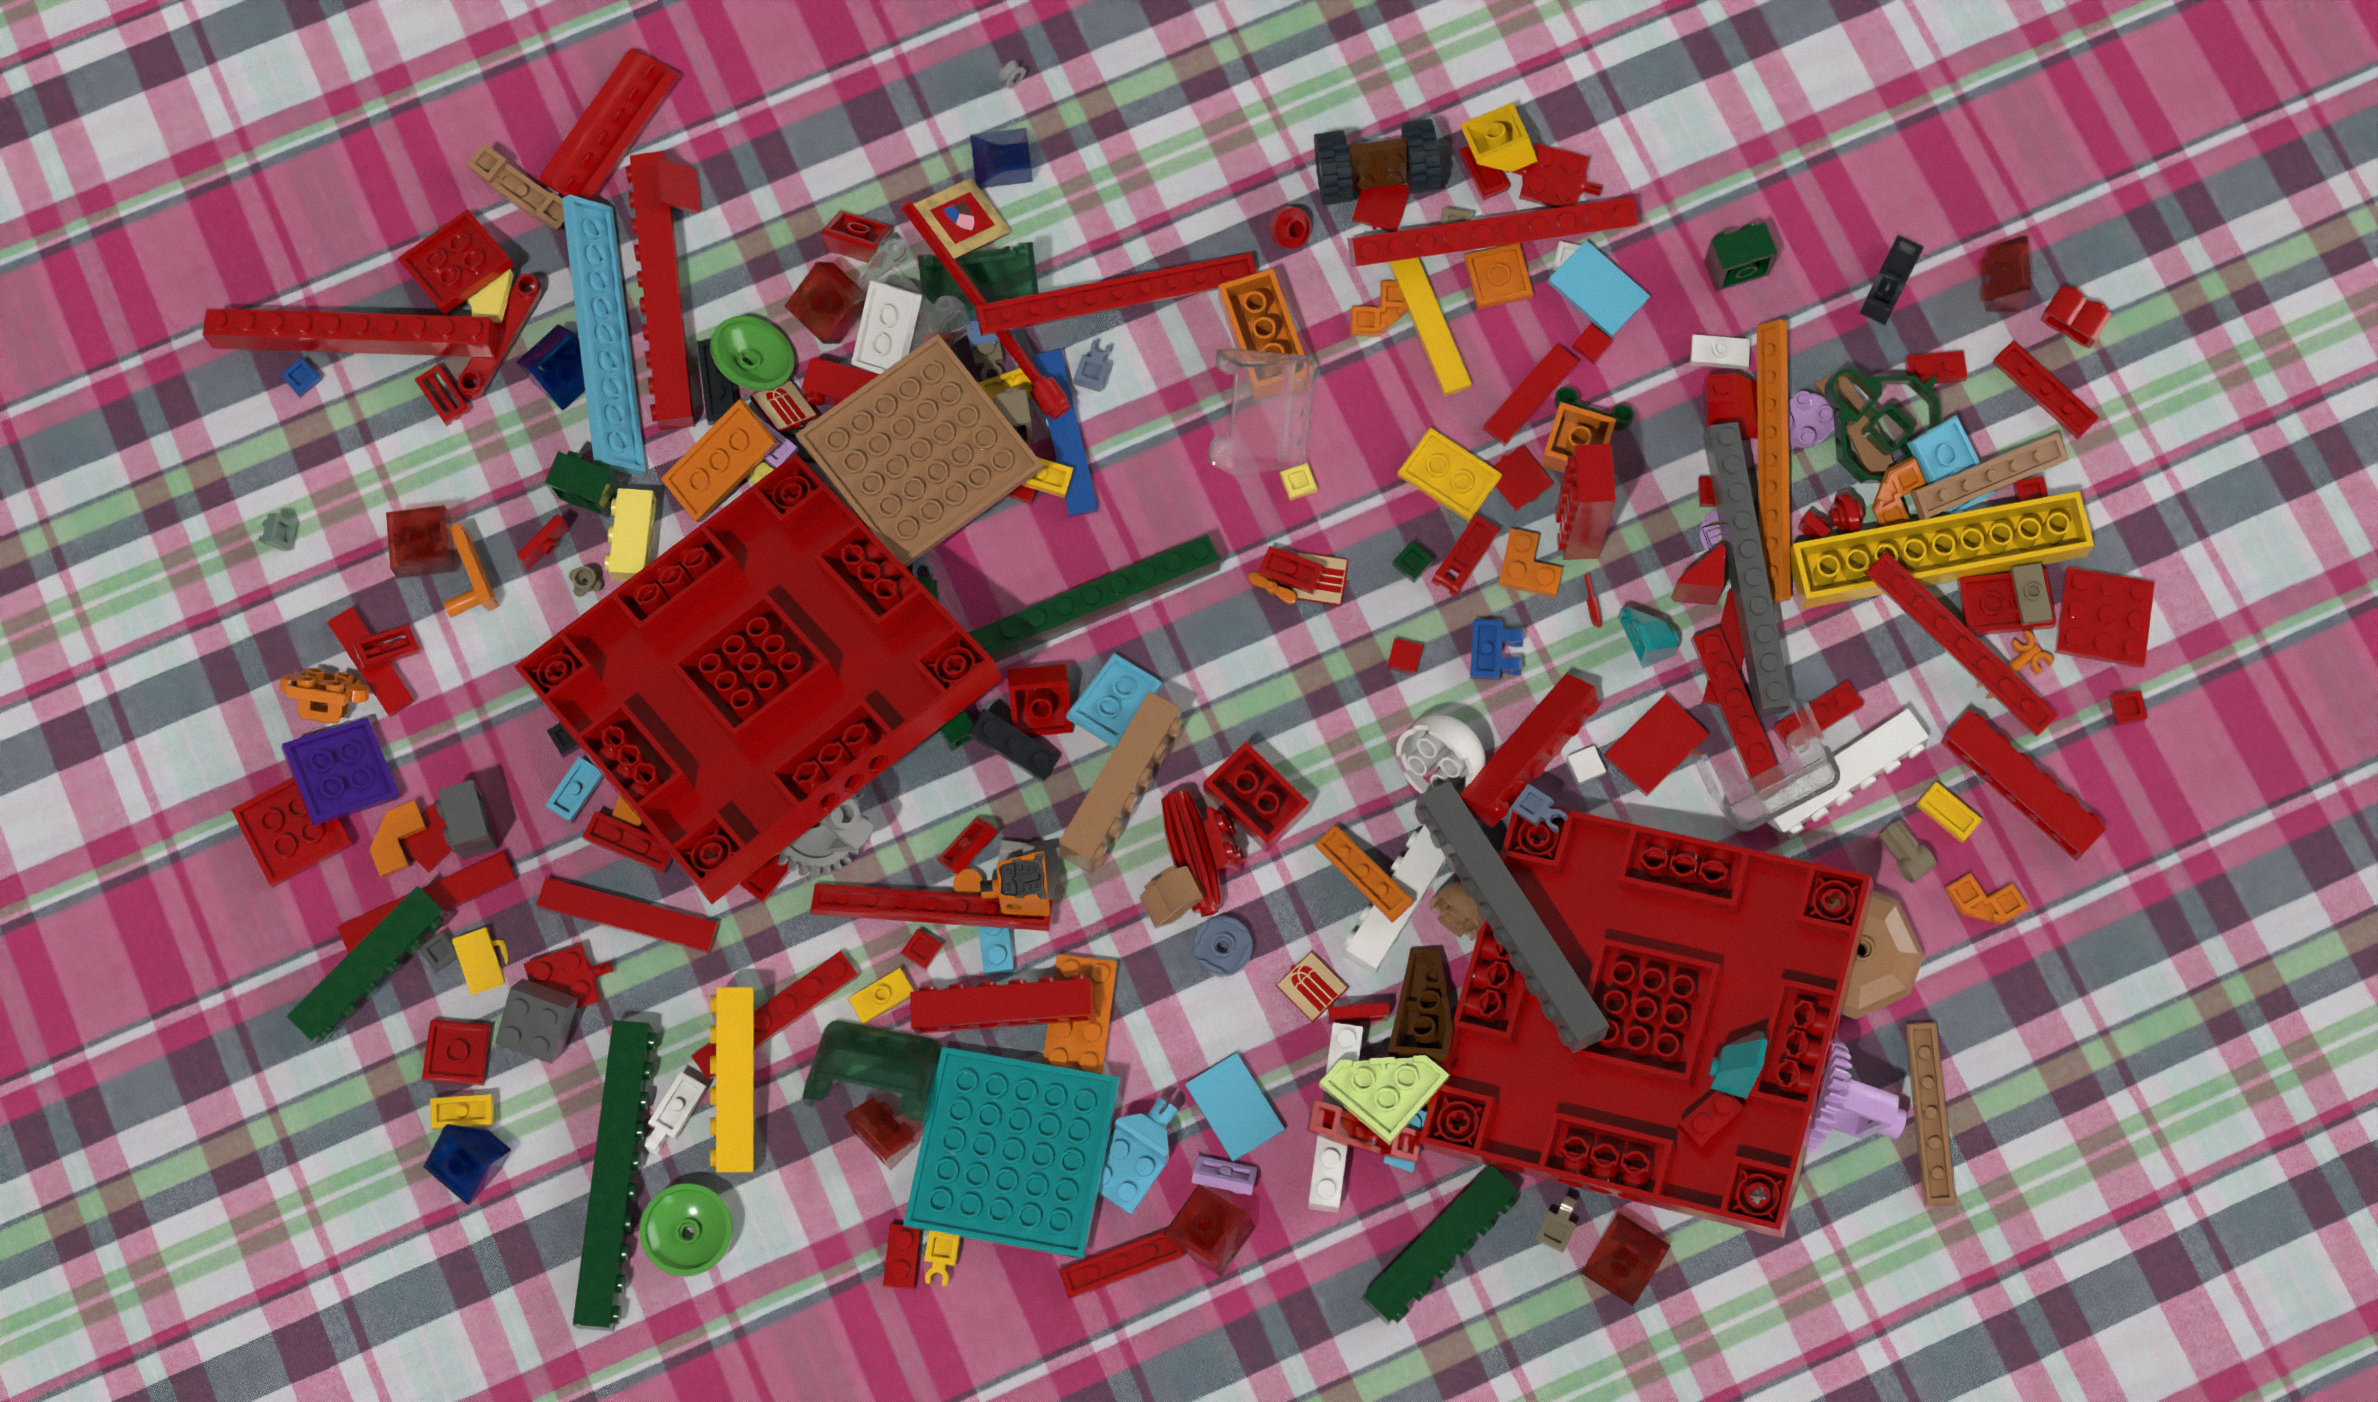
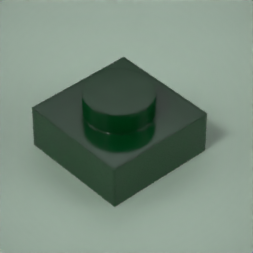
[1392,541,1434,583]

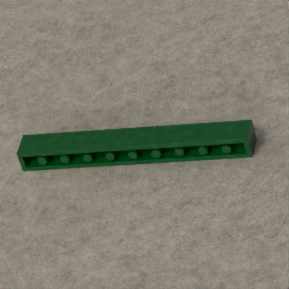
[968,534,1220,663]
[572,1020,657,1332]

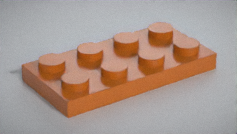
[661,400,779,522]
[1042,954,1117,1074]

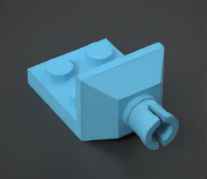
[1098,1097,1178,1216]

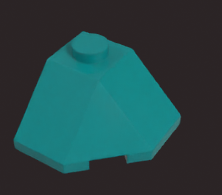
[1618,606,1679,669]
[1708,1030,1767,1099]

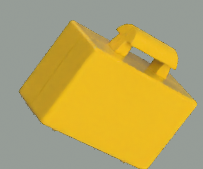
[452,927,508,995]

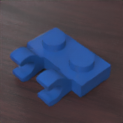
[1470,619,1523,681]

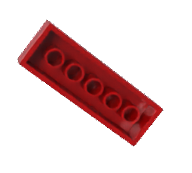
[1555,444,1616,560]

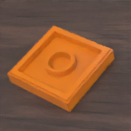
[1463,243,1533,310]

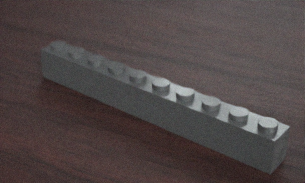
[1703,422,1792,717]
[1415,781,1610,1054]

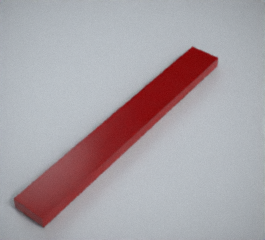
[1864,551,2058,737]
[810,883,1053,931]

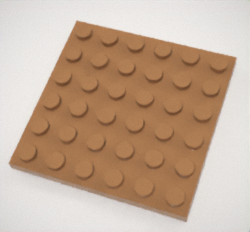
[795,334,1044,567]

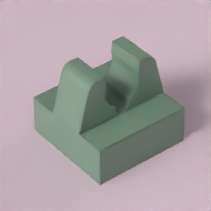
[258,513,297,551]

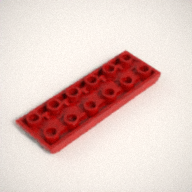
[539,47,681,201]

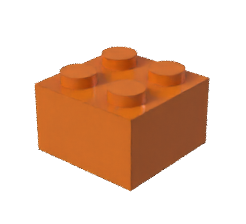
[1541,402,1616,473]

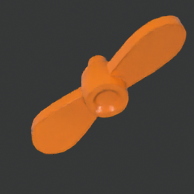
[1248,572,1297,604]

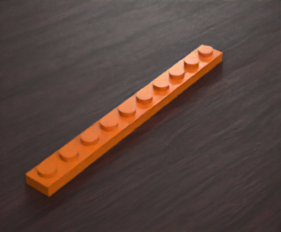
[1756,319,1791,604]

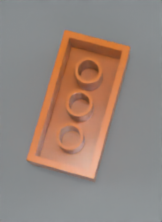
[1218,268,1310,400]

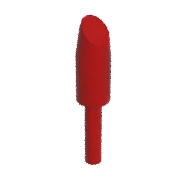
[1584,574,1602,628]

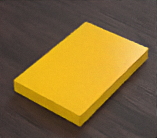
[1397,427,1503,523]

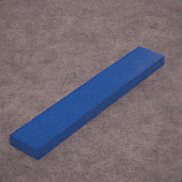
[1033,349,1098,518]

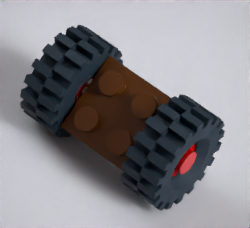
[1314,119,1441,205]

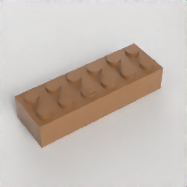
[1059,691,1183,874]

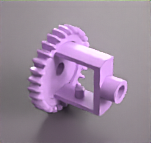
[1806,1040,1907,1153]

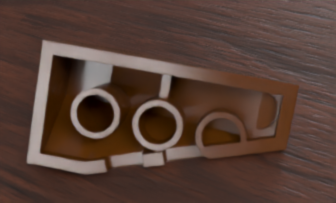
[1388,948,1454,1064]

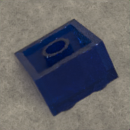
[516,324,585,411]

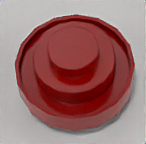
[1270,206,1311,249]
[1828,492,1863,534]

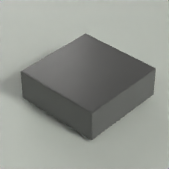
[419,930,458,973]

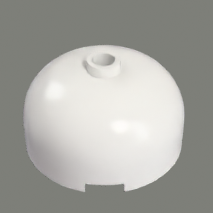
[1396,715,1486,795]

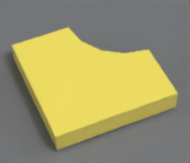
[465,269,514,322]

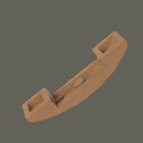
[466,143,565,231]
[1813,370,1894,476]

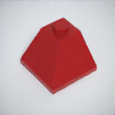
[1702,373,1758,440]

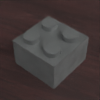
[435,779,498,860]
[495,978,579,1064]

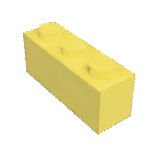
[605,488,657,582]

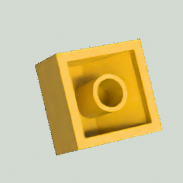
[1460,102,1537,172]

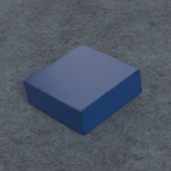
[280,357,322,398]

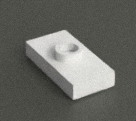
[1690,334,1750,370]

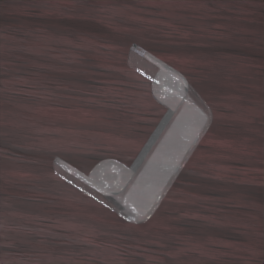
[1689,697,1840,831]

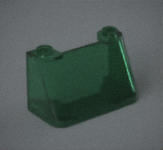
[917,242,1039,331]

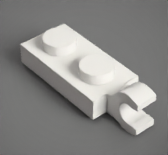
[644,1071,707,1156]

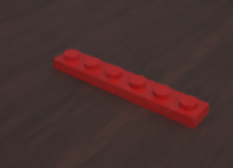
[1691,627,1787,802]
[691,951,859,1082]

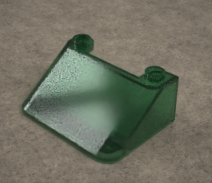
[802,1020,941,1129]

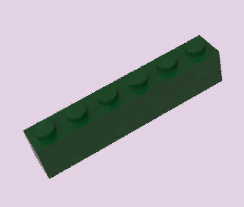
[286,885,447,1044]
[1361,1165,1518,1326]

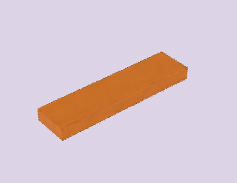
[1314,824,1414,923]

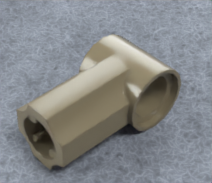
[1878,821,1937,883]

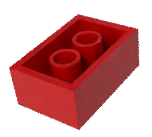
[1203,742,1310,853]

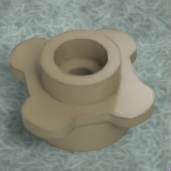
[569,565,602,597]

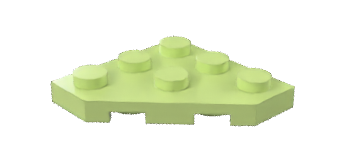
[1319,1055,1449,1145]

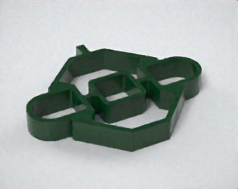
[1824,369,1941,488]

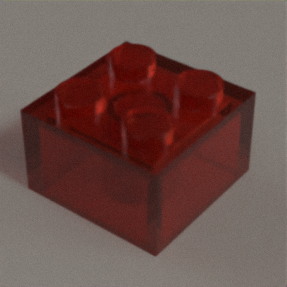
[784,262,867,344]
[386,505,455,579]

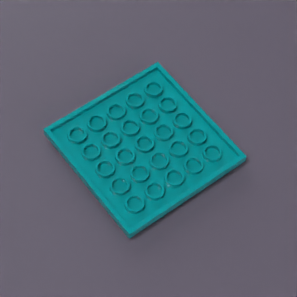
[903,1047,1121,1260]

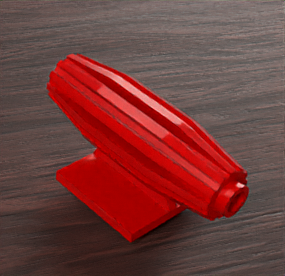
[1161,790,1245,917]

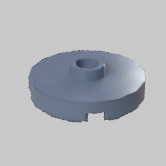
[1193,916,1253,977]

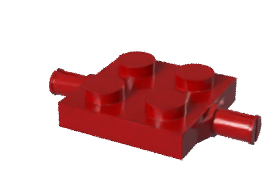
[1506,143,1602,208]
[523,944,613,1011]

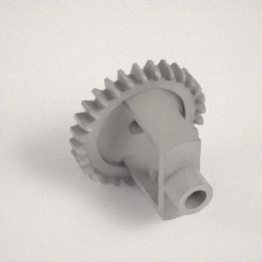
[775,792,874,877]

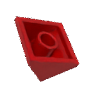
[822,210,894,266]
[1671,543,1725,605]

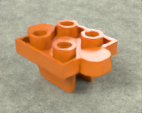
[279,668,369,724]

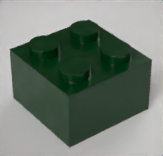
[1704,222,1778,292]
[545,451,622,517]

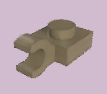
[1535,1196,1577,1253]

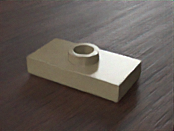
[2010,563,2053,626]

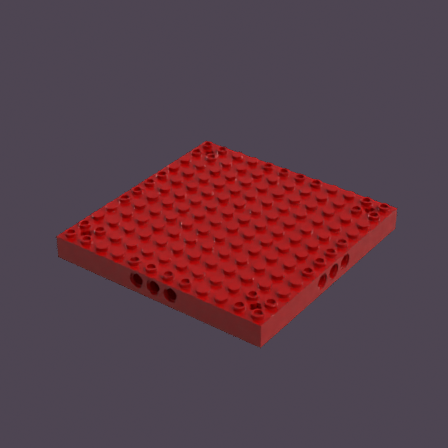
[514,453,1003,905]
[1419,806,1874,1238]

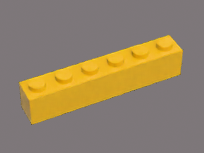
[710,987,754,1173]

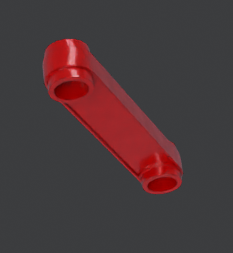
[458,274,542,400]

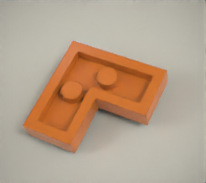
[1498,528,1562,598]

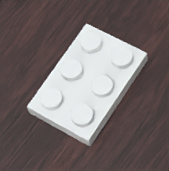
[851,280,922,374]

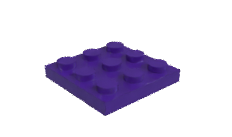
[281,717,400,826]

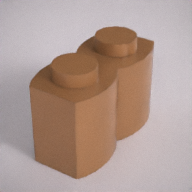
[1139,865,1203,929]

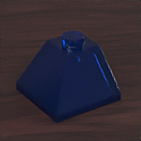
[970,128,1033,188]
[423,1124,511,1205]

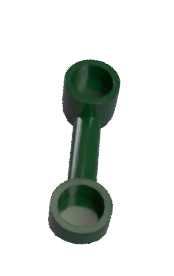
[1554,387,1634,431]

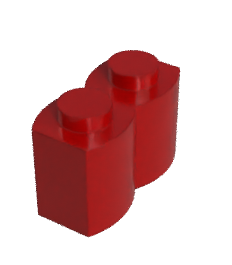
[2040,285,2112,349]

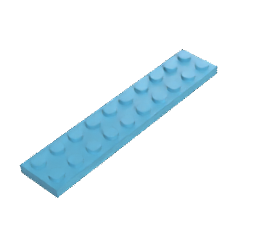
[562,195,646,476]

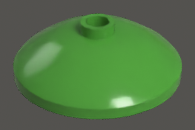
[710,316,794,391]
[639,1183,733,1277]

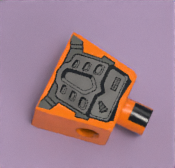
[980,851,1051,916]

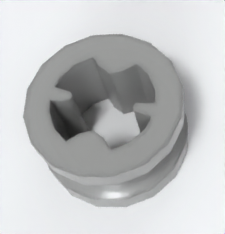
[998,60,1026,89]

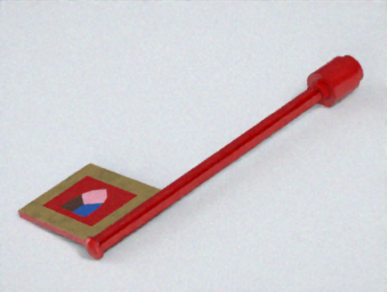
[900,178,1071,420]

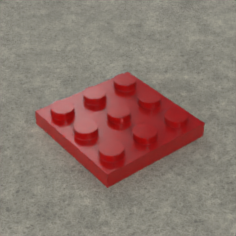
[397,209,514,315]
[2054,567,2155,668]
[231,777,353,888]

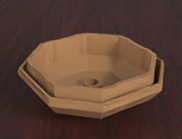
[1830,891,1924,1020]

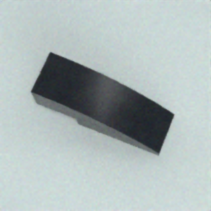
[1859,235,1924,325]

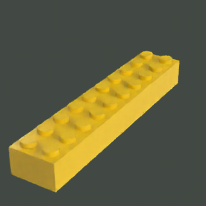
[1790,491,2094,610]

